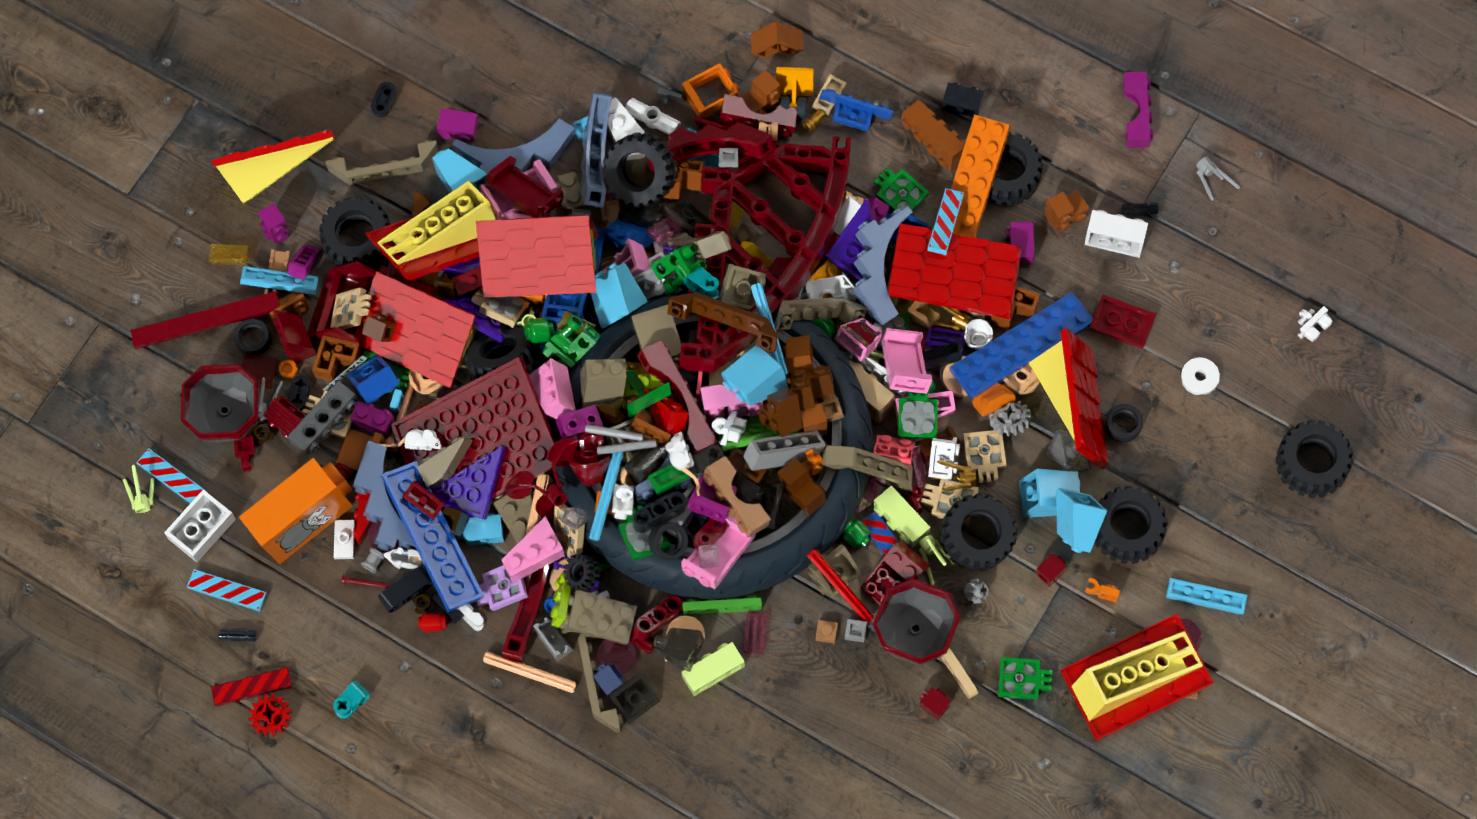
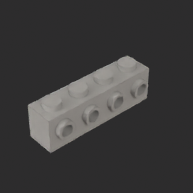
[743,430,826,471]

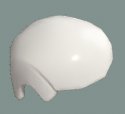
[964,319,993,350]

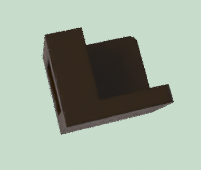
[434,270,457,300]
[596,397,628,425]
[443,506,469,537]

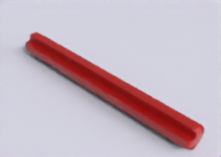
[807,548,874,623]

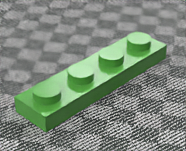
[683,595,762,615]

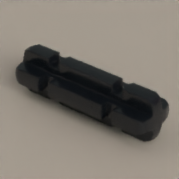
[1121,203,1159,215]
[218,629,257,642]

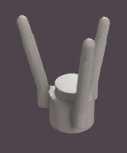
[1196,157,1240,201]
[258,378,283,420]

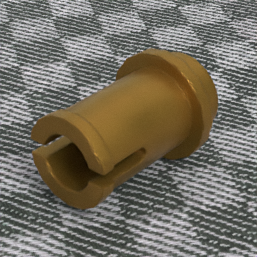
[803,109,826,132]

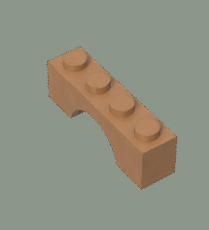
[703,456,771,538]

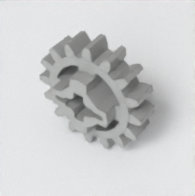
[989,401,1031,436]

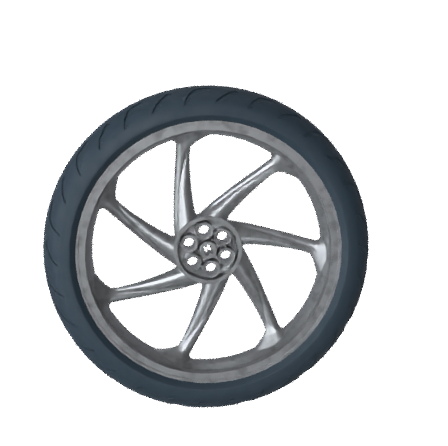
[552,291,873,599]

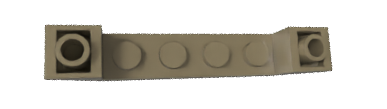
[326,140,438,185]
[668,231,732,259]
[774,297,868,330]
[822,446,914,493]
[578,633,624,733]

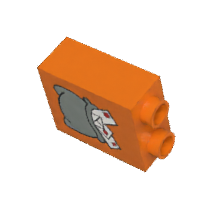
[239,458,353,564]

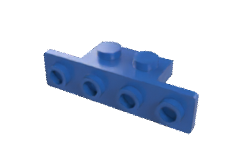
[819,89,893,132]

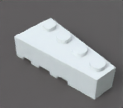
[607,98,645,156]

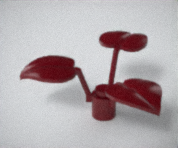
[504,438,579,520]

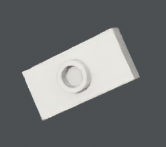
[334,520,355,559]

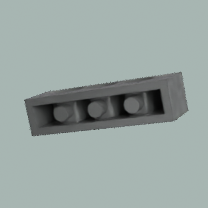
[287,381,358,457]

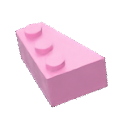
[529,359,576,419]
[502,517,565,583]

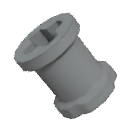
[361,548,385,573]

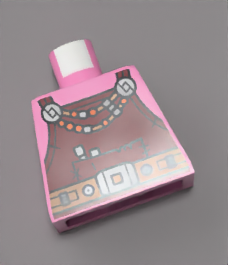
[835,318,882,362]

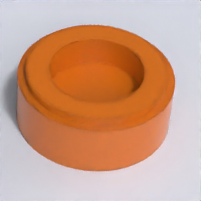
[278,359,298,380]

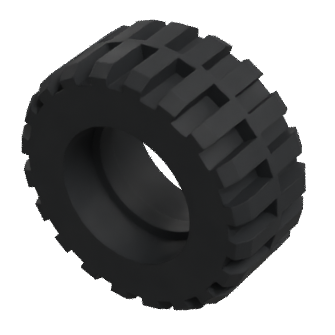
[602,132,678,207]
[987,132,1043,207]
[319,197,391,269]
[464,325,541,381]
[1276,420,1353,498]
[1094,486,1168,564]
[940,494,1017,571]

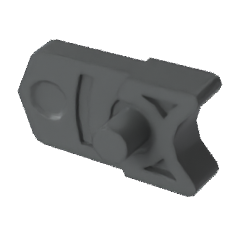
[657,87,684,104]

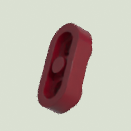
[693,519,727,552]

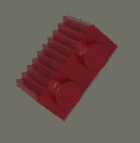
[264,396,307,439]

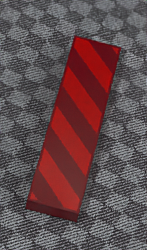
[211,667,292,707]

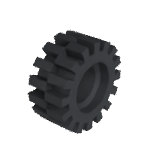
[563,554,600,590]

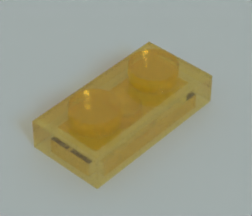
[209,244,249,266]

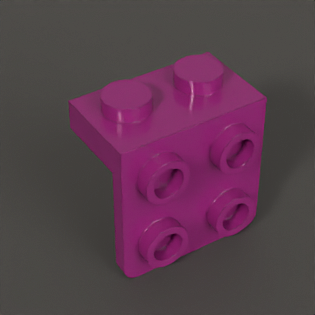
[687,474,737,523]

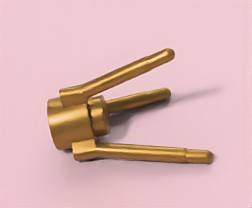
[934,306,971,331]
[930,460,976,492]

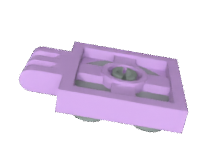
[477,566,528,611]

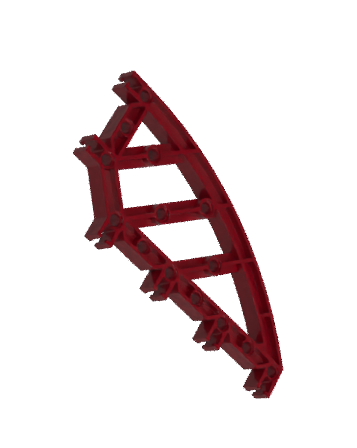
[680,136,851,372]

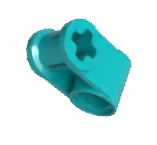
[684,267,719,300]
[333,681,370,719]

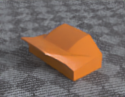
[973,383,1016,417]

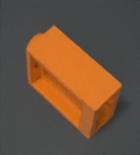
[681,63,740,118]

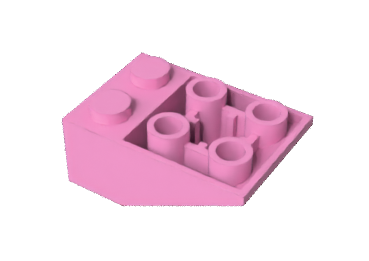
[700,385,763,424]

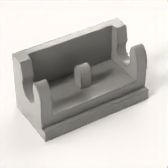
[633,267,667,301]
[533,617,573,662]

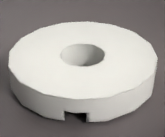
[1181,357,1220,395]

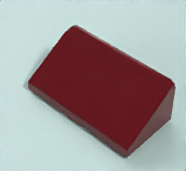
[693,117,731,131]
[402,481,446,520]

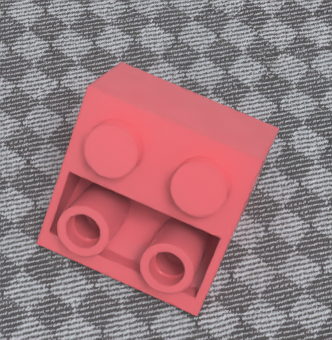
[873,435,916,466]

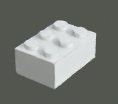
[1084,210,1148,258]
[164,490,236,562]

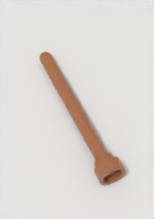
[384,381,414,452]

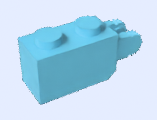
[454,513,504,546]

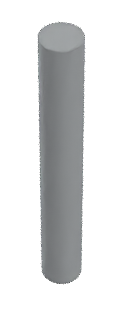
[585,425,644,441]
[597,439,657,455]

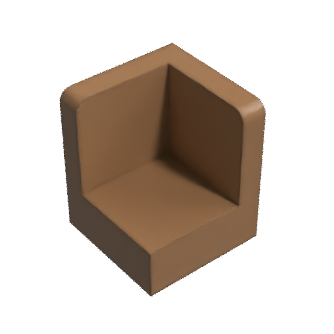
[908,301,940,330]

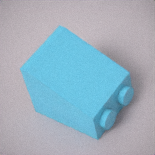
[432,148,487,194]
[591,262,648,329]
[721,345,789,406]
[1019,469,1081,518]
[1056,488,1107,553]

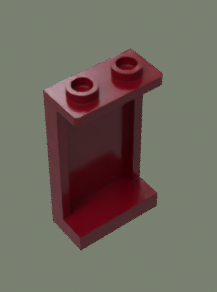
[485,155,564,218]

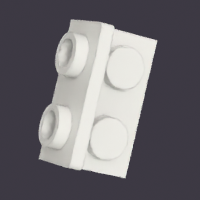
[928,437,960,480]

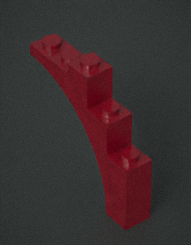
[648,122,774,174]

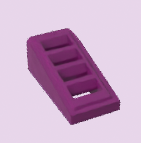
[288,244,321,280]

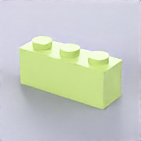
[873,486,930,548]
[682,642,745,696]

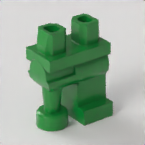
[650,244,707,294]
[542,315,601,368]

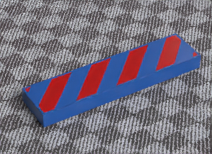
[861,511,898,557]

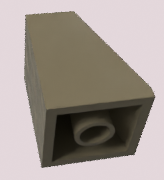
[631,305,681,365]
[580,359,626,408]

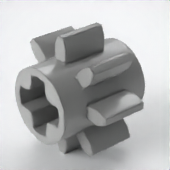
[964,579,988,604]

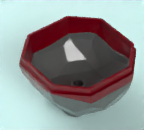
[181,364,259,443]
[872,578,961,665]

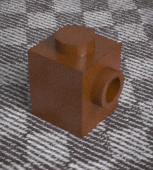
[362,314,396,342]

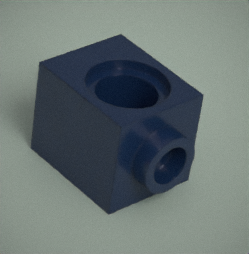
[593,663,627,695]

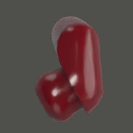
[908,486,924,515]

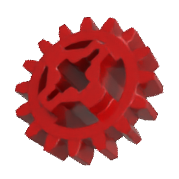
[248,694,292,737]

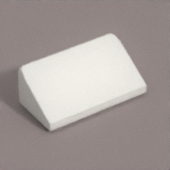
[834,196,862,236]

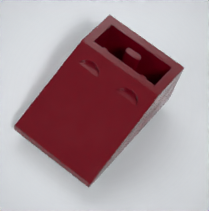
[272,310,316,363]
[860,541,930,605]

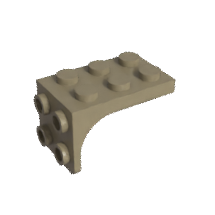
[491,491,553,544]
[559,590,637,645]

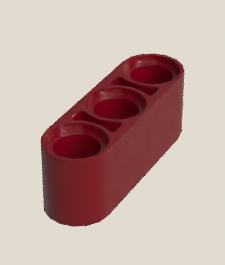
[632,595,683,640]

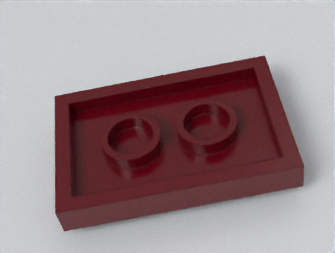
[1089,294,1156,349]

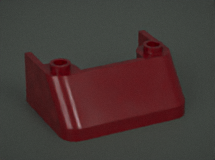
[308,261,376,343]

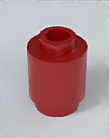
[418,612,447,632]

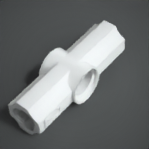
[625,98,681,135]

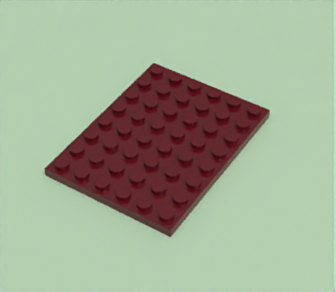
[390,357,558,520]

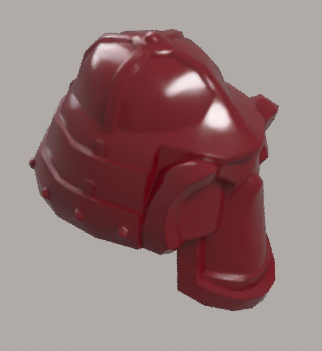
[568,432,612,487]

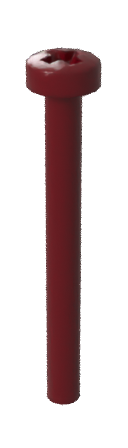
[341,575,392,588]

